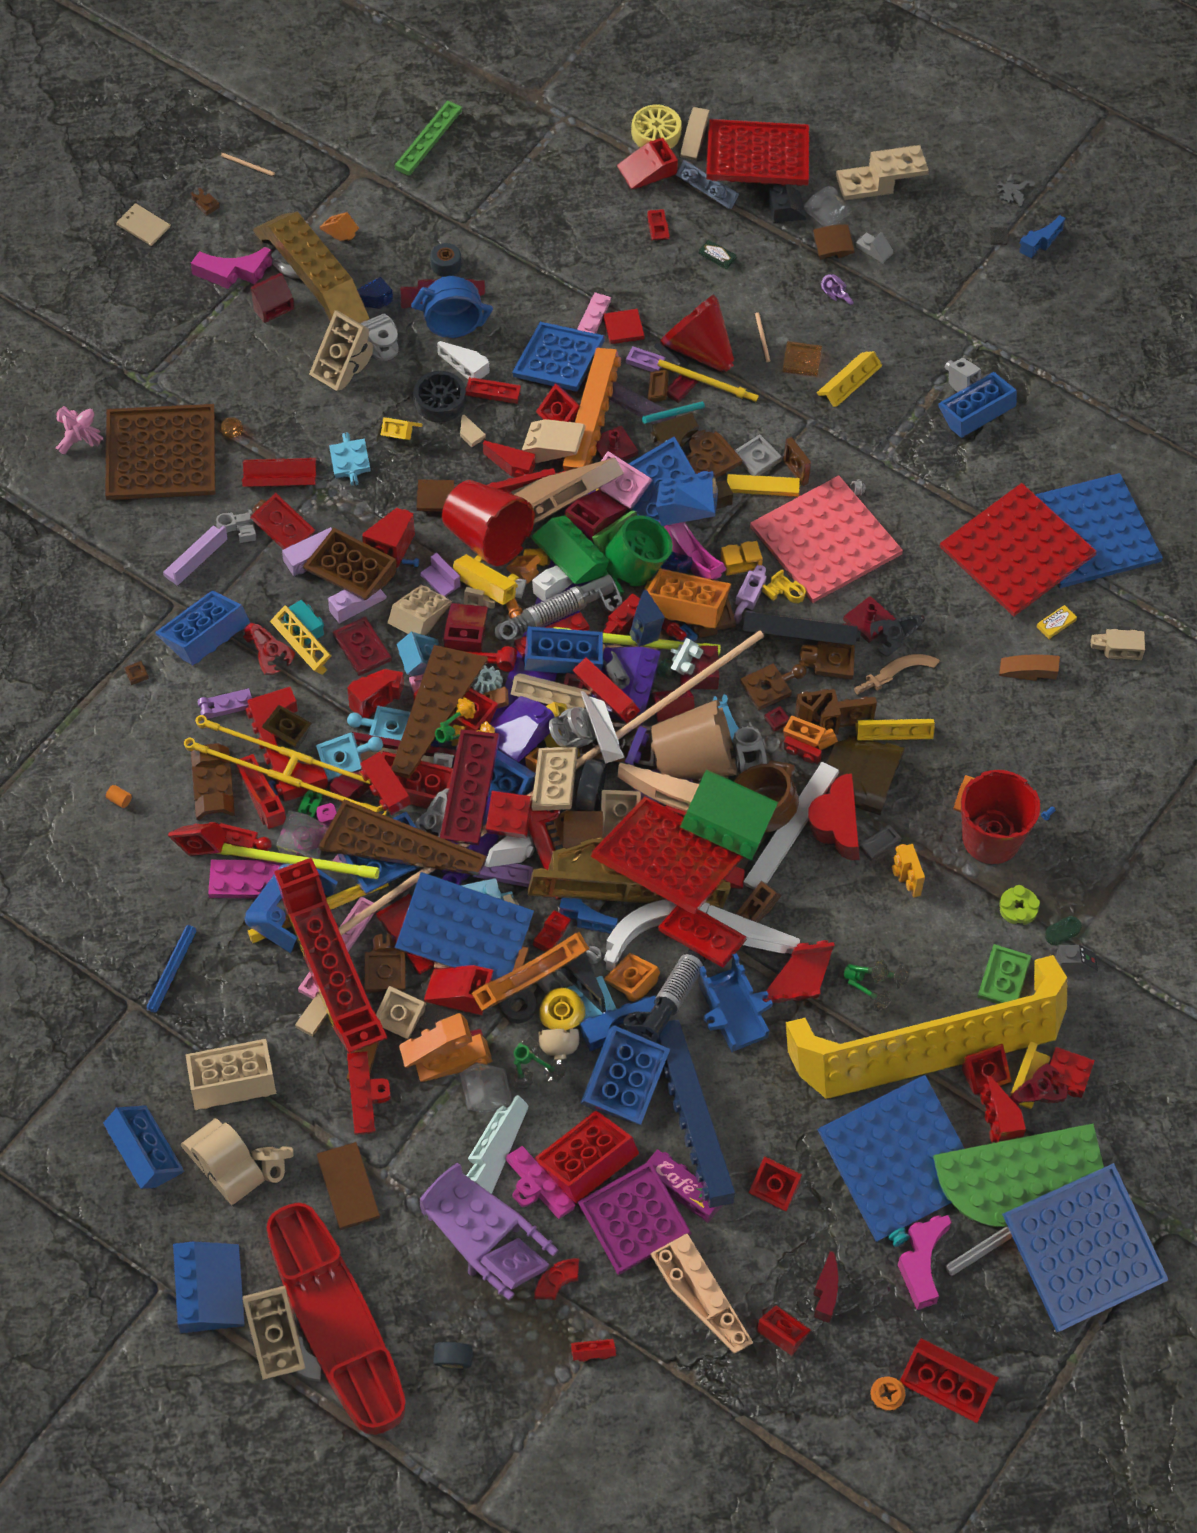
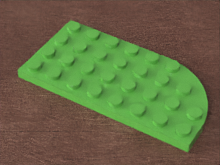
[933,1124,1104,1227]

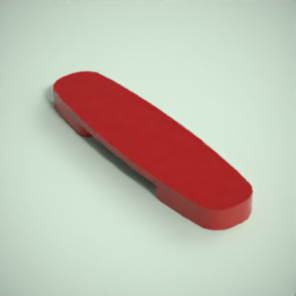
[267,1203,406,1435]

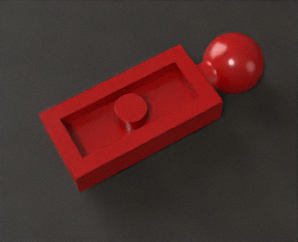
[220,823,272,851]

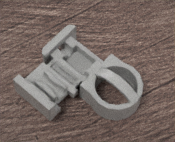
[216,510,256,543]

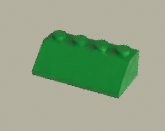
[531,515,609,584]

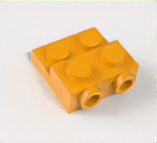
[892,844,925,898]

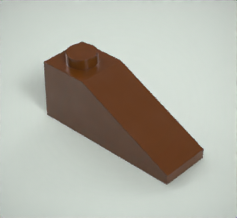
[736,881,782,923]

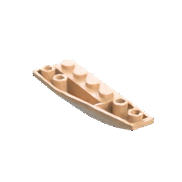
[617,763,699,812]
[651,1234,753,1354]

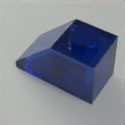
[357,277,393,309]

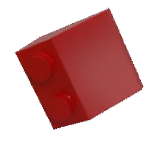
[347,677,393,719]
[168,822,227,856]

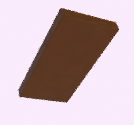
[317,1142,380,1230]

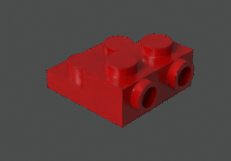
[1046,1047,1095,1098]

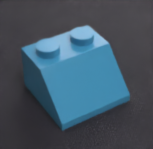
[397,631,440,676]

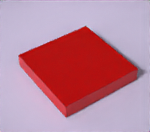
[603,309,644,344]

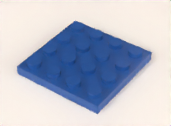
[512,322,605,392]
[629,436,696,522]

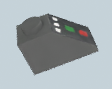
[1056,945,1098,973]

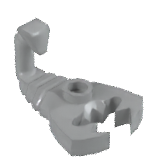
[415,789,449,837]

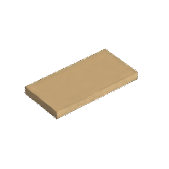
[532,746,578,811]

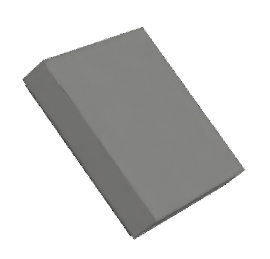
[734,435,783,476]

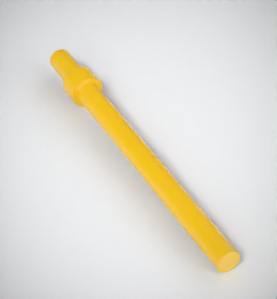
[657,359,759,402]

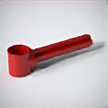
[464,646,518,672]

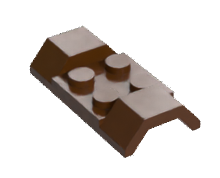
[191,743,235,820]

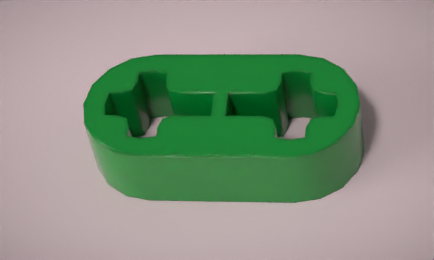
[297,790,323,825]

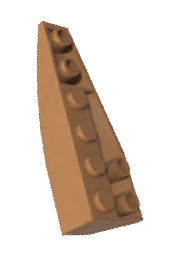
[514,458,624,526]

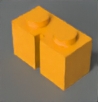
[721,541,763,576]

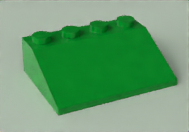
[680,769,778,860]

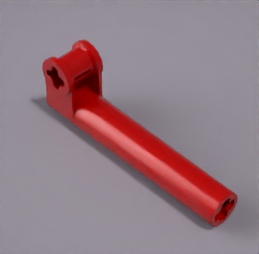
[528,808,562,900]

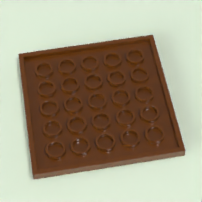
[105,404,216,500]

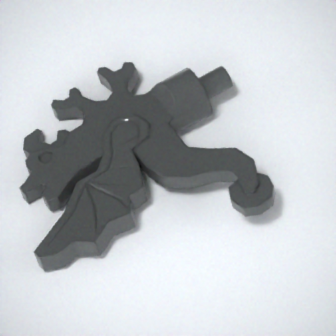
[997,174,1035,207]

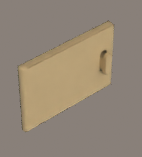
[116,203,171,246]

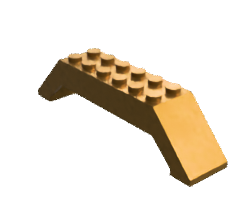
[253,211,370,324]

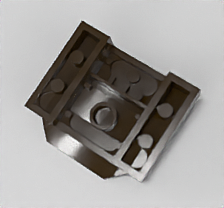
[827,735,905,816]

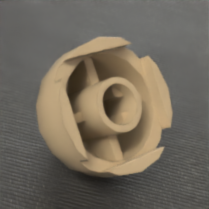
[538,1029,579,1060]

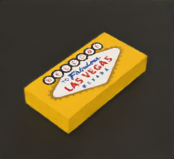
[1036,605,1077,639]

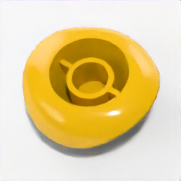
[539,988,585,1030]

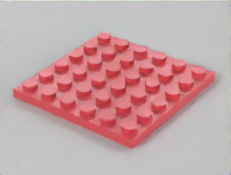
[750,476,903,603]

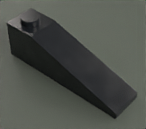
[558,952,606,1013]

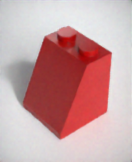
[362,508,415,568]

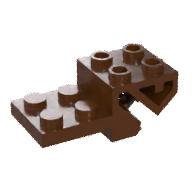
[795,689,877,735]

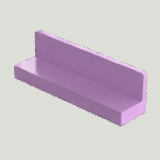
[163,526,227,586]

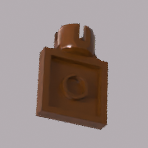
[799,640,855,680]
[365,934,406,992]

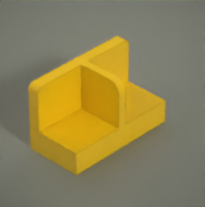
[381,417,422,440]

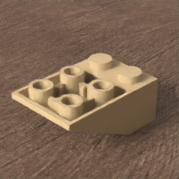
[388,585,452,635]

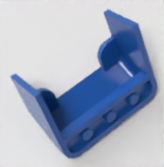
[245,864,338,953]

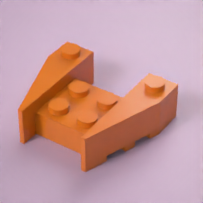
[399,1013,493,1082]

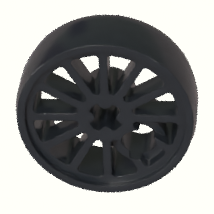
[413,371,467,422]
[575,759,607,811]

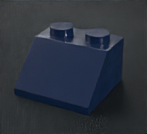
[630,590,665,647]

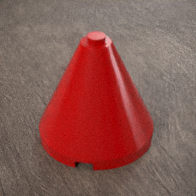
[660,294,734,372]

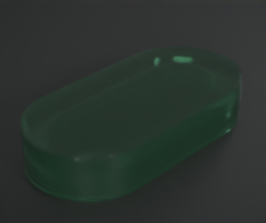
[1045,916,1082,945]

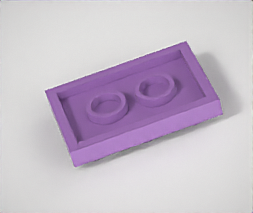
[481,1238,549,1289]

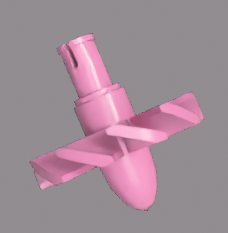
[56,406,103,455]

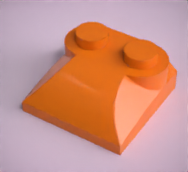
[604,953,660,1001]

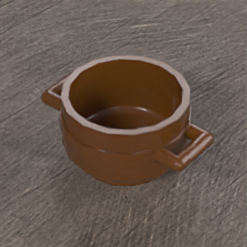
[734,760,799,832]

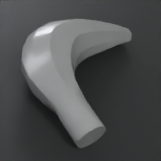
[272,259,300,279]

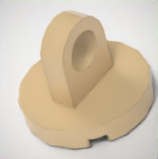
[252,1146,294,1183]

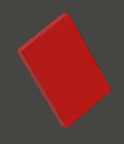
[250,493,315,550]

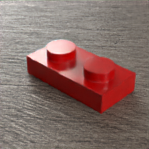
[784,736,822,764]
[571,1339,616,1361]

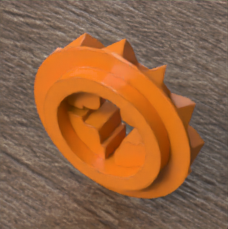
[871,1377,905,1411]

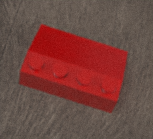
[534,1110,639,1203]

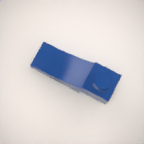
[1019,215,1065,258]
[559,898,618,934]

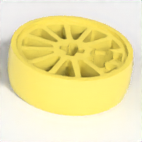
[631,105,682,148]

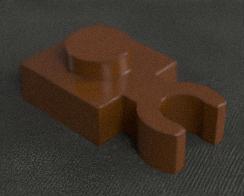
[191,188,220,216]

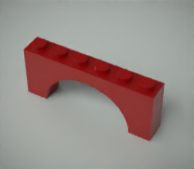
[245,686,329,802]

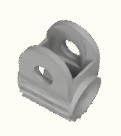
[361,314,398,361]
[549,707,596,748]
[733,726,767,775]

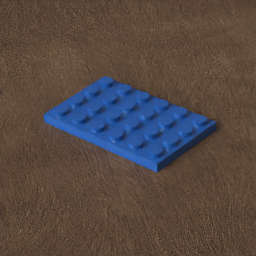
[395,872,534,981]

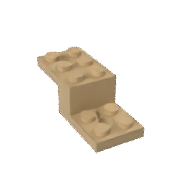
[836,145,929,200]

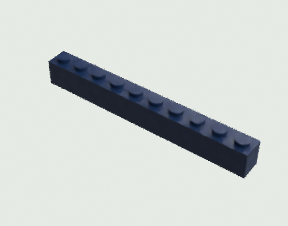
[653,1019,735,1208]

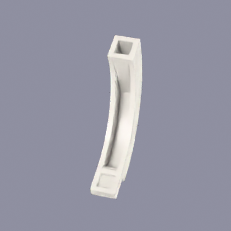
[604,899,710,971]

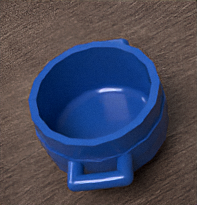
[411,276,493,338]

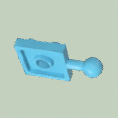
[347,706,411,740]
[316,732,383,782]

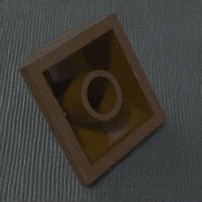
[262,705,312,749]

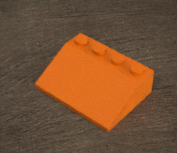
[647,569,731,628]

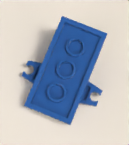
[698,953,773,1052]

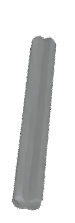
[946,1226,1012,1275]

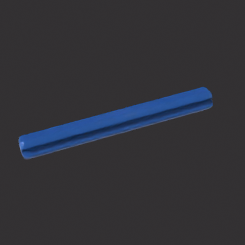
[147,925,196,1013]

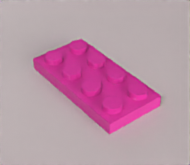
[208,860,284,898]

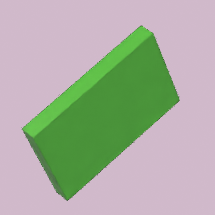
[977,944,1032,1004]

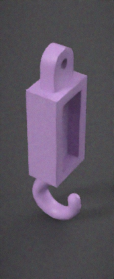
[734,565,766,624]

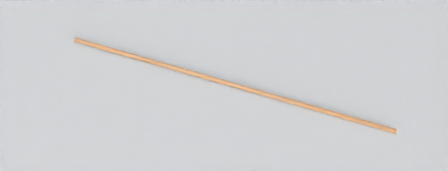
[338,631,764,936]

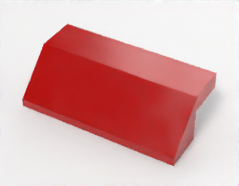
[242,458,316,487]

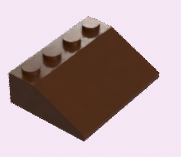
[303,527,397,600]

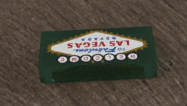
[698,239,737,269]

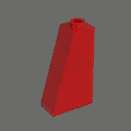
[573,657,640,724]

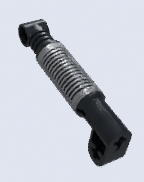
[623,949,706,1041]

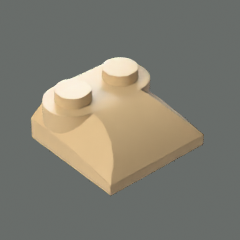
[376,986,426,1040]

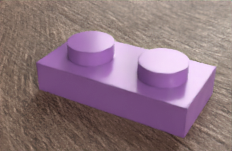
[626,346,665,372]

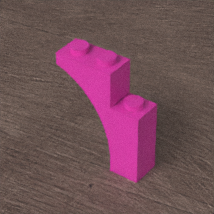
[191,247,273,289]
[659,521,726,580]
[898,1215,951,1310]

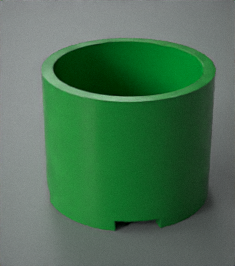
[605,515,673,586]

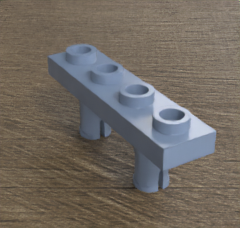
[676,160,739,209]

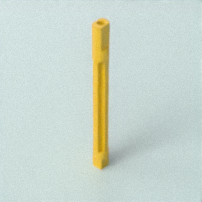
[248,883,389,943]

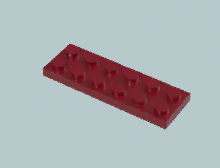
[440,729,500,845]

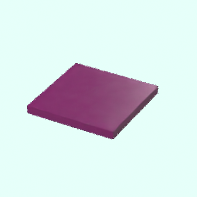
[578,1161,692,1275]

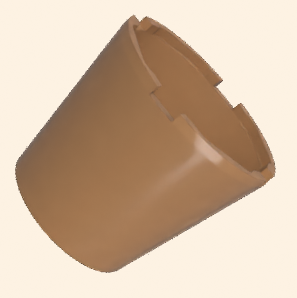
[651,700,737,780]

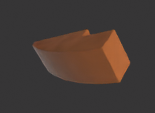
[999,654,1060,681]

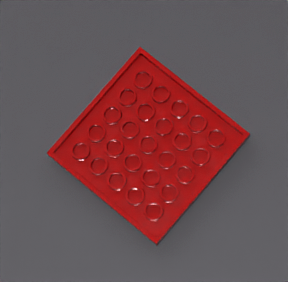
[706,119,809,186]
[940,483,1096,617]
[591,796,744,914]

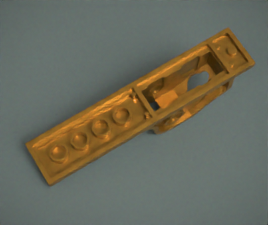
[528,838,730,908]

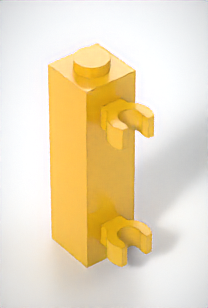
[453,554,519,605]

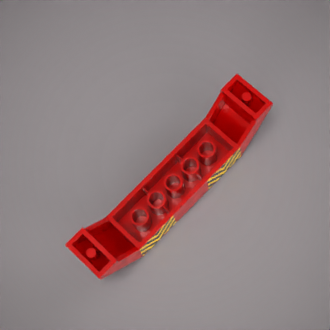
[274,857,387,1053]

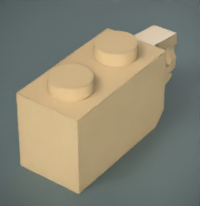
[1091,629,1145,660]

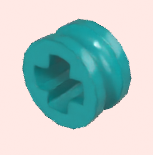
[889,1227,910,1247]

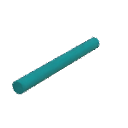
[642,401,705,423]

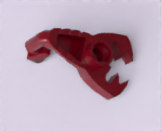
[1010,1063,1068,1106]

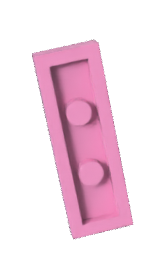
[577,293,611,334]

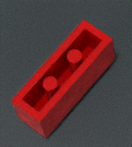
[360,752,411,816]

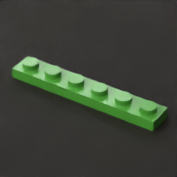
[395,100,462,176]

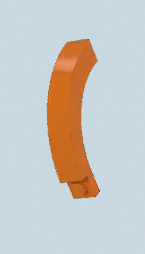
[472,932,589,1011]

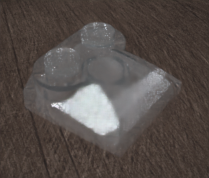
[804,187,852,227]

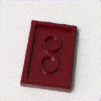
[332,617,392,676]

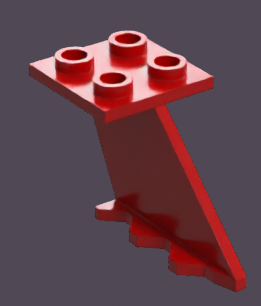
[763,940,835,1003]

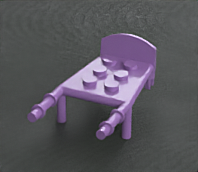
[420,1163,558,1300]

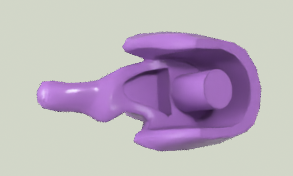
[821,274,853,305]

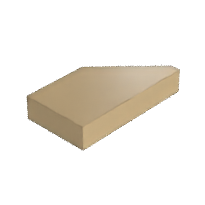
[460,415,485,447]

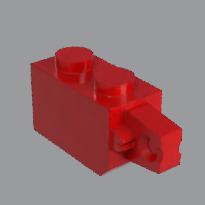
[603,593,640,635]

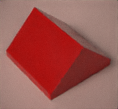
[536,384,580,423]
[961,1044,1012,1095]
[749,1156,802,1211]
[757,1306,811,1356]

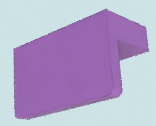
[421,553,460,597]

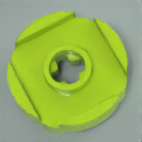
[999,885,1040,925]

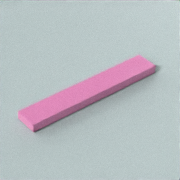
[298,897,375,999]

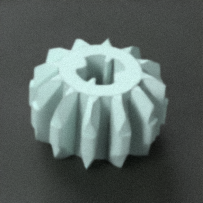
[471,665,503,694]

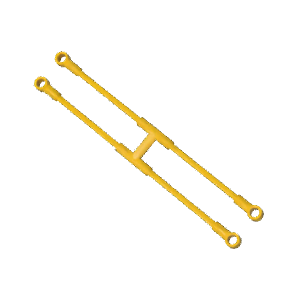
[184,715,388,816]

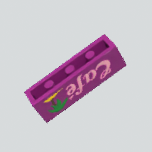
[645,1149,723,1223]

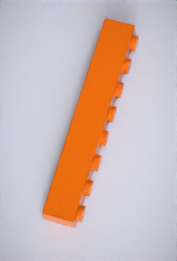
[563,348,621,471]

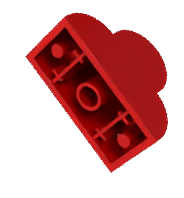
[808,774,860,860]

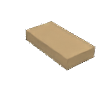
[295,994,328,1037]

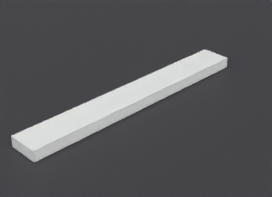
[744,762,839,890]

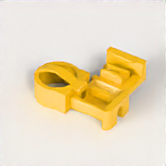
[762,570,806,603]

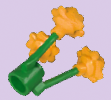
[435,698,495,746]

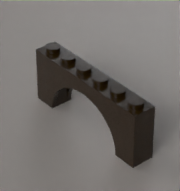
[650,413,733,509]

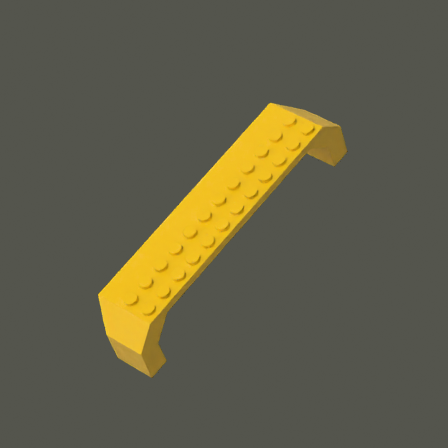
[786,955,1067,1099]

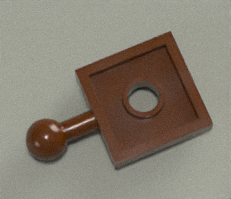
[741,663,807,711]

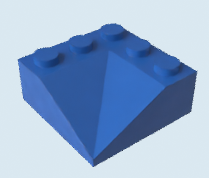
[656,471,718,526]

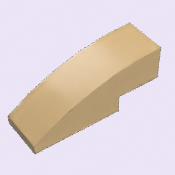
[680,107,709,160]

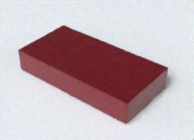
[667,374,699,403]

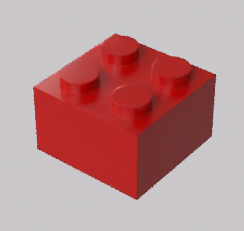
[486,791,532,839]

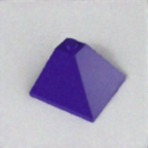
[490,696,555,762]

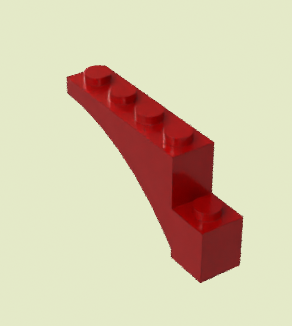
[236,754,287,829]

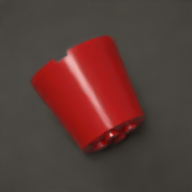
[442,480,534,566]
[961,770,1040,864]

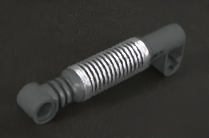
[495,574,623,641]

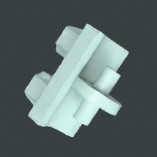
[670,638,703,675]

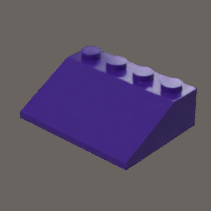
[591,647,661,726]

